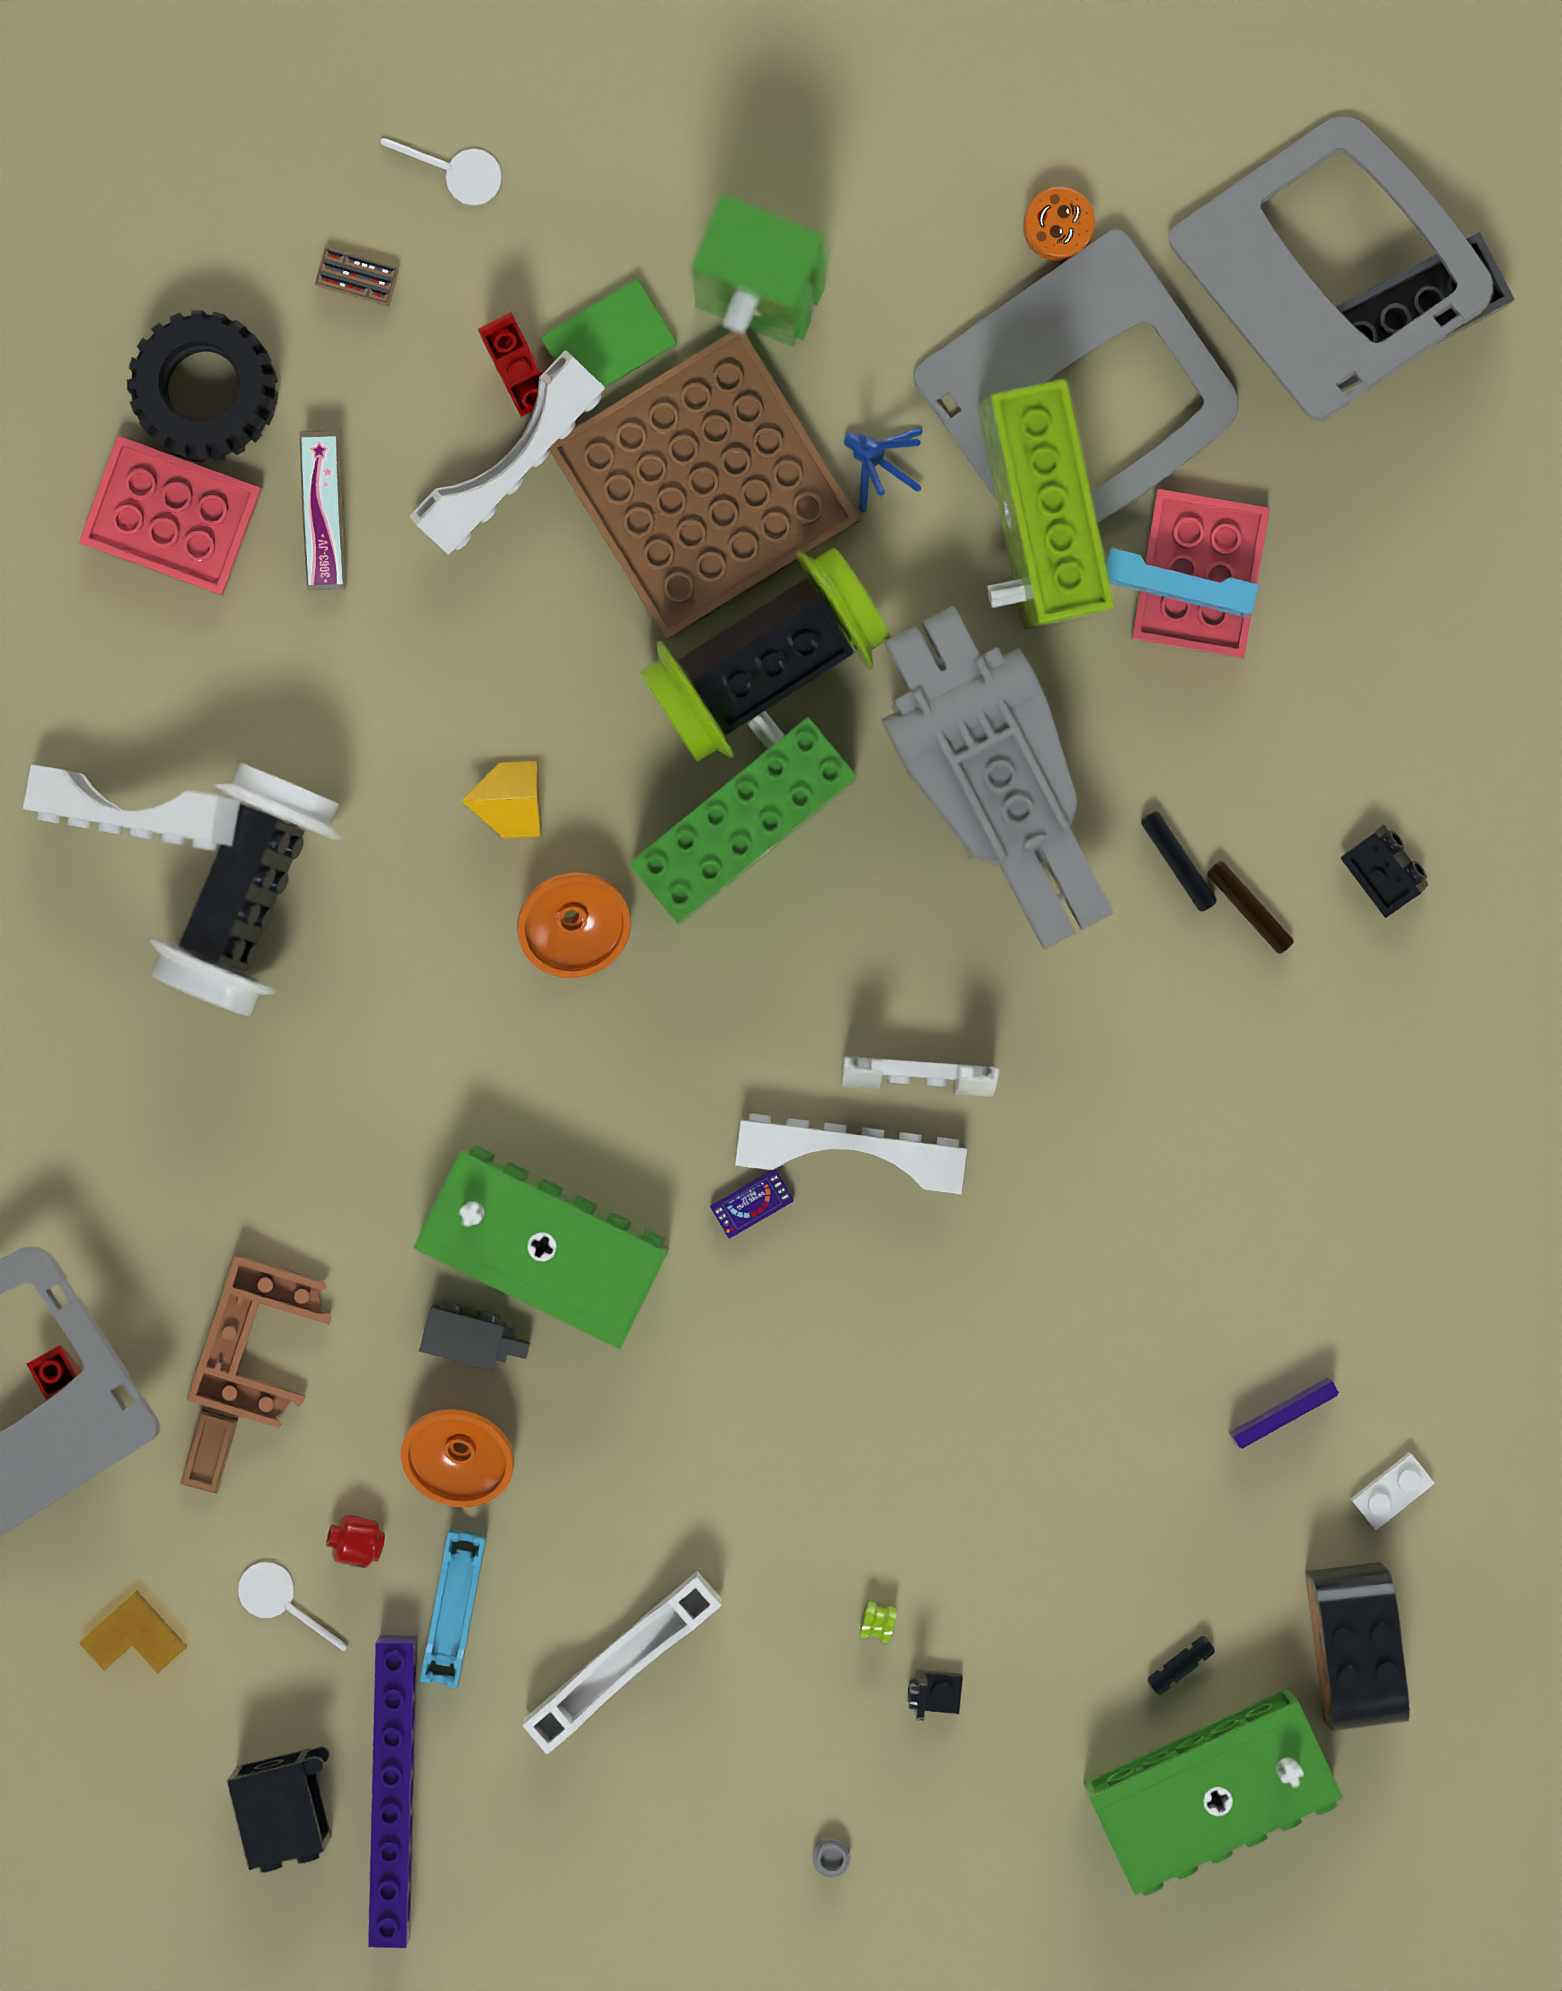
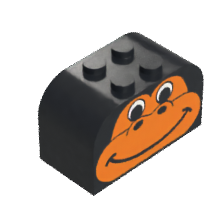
[1305,1562,1410,1731]

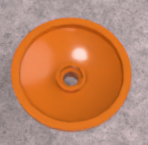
[517,872,631,978]
[401,1409,514,1507]

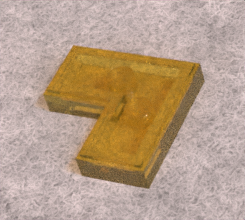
[79,1591,187,1674]

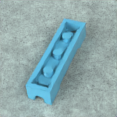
[1105,548,1259,618]
[420,1528,487,1688]

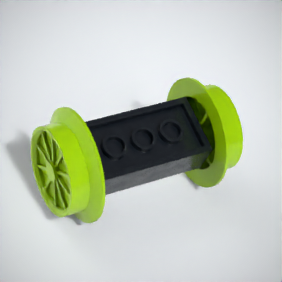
[640,547,891,762]

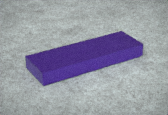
[1229,1378,1339,1449]

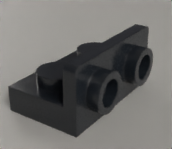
[1340,825,1428,918]

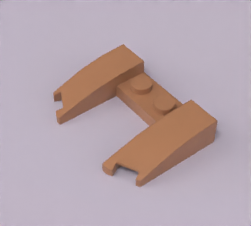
[187,1252,331,1428]

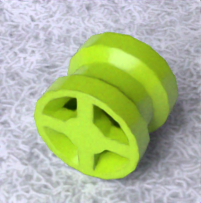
[859,1600,897,1645]

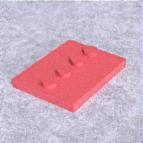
[79,436,262,596]
[1131,489,1270,659]

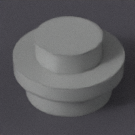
[813,1838,850,1877]

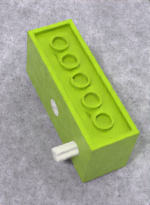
[977,379,1115,630]

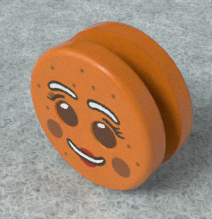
[1023,187,1095,262]

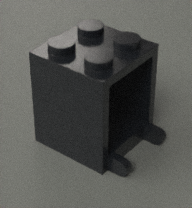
[227,1747,332,1873]

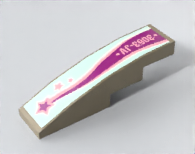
[300,430,346,590]

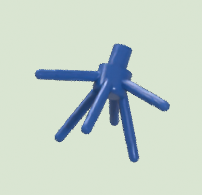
[844,428,923,512]

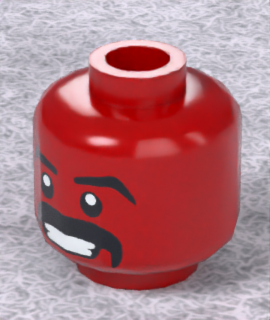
[326,1515,385,1568]

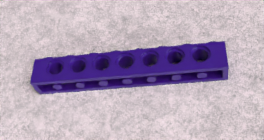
[368,1635,418,1948]

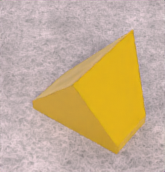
[461,761,541,839]

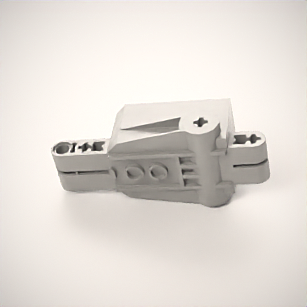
[881,606,1113,949]

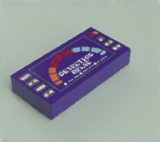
[710,1169,794,1239]

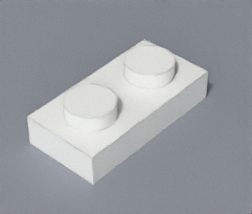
[1351,1452,1435,1530]

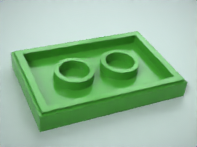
[540,278,677,388]

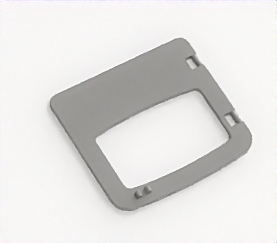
[1169,117,1493,421]
[914,229,1238,524]
[0,1246,160,1536]

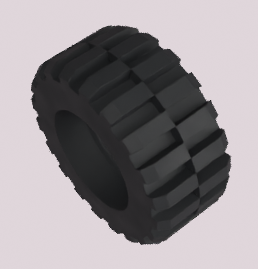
[127,310,278,462]

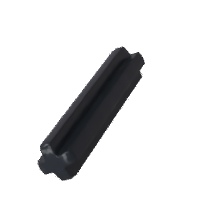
[1141,811,1217,912]

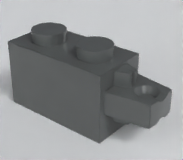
[419,1300,531,1371]

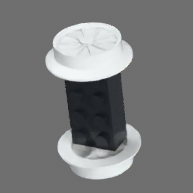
[148,762,342,1016]

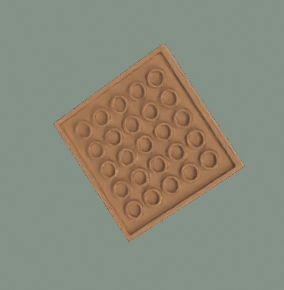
[549,331,860,640]

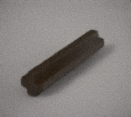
[1207,861,1294,954]

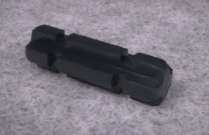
[1147,1636,1215,1695]

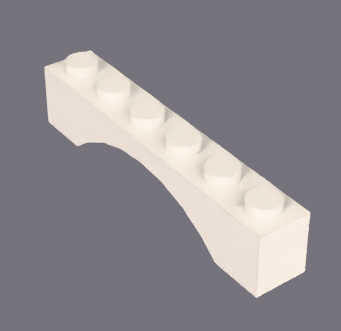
[410,350,605,555]
[23,764,240,851]
[735,1113,967,1194]
[522,1571,722,1755]

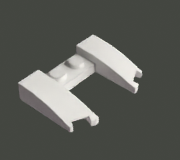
[841,1056,999,1097]

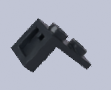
[907,1670,963,1721]

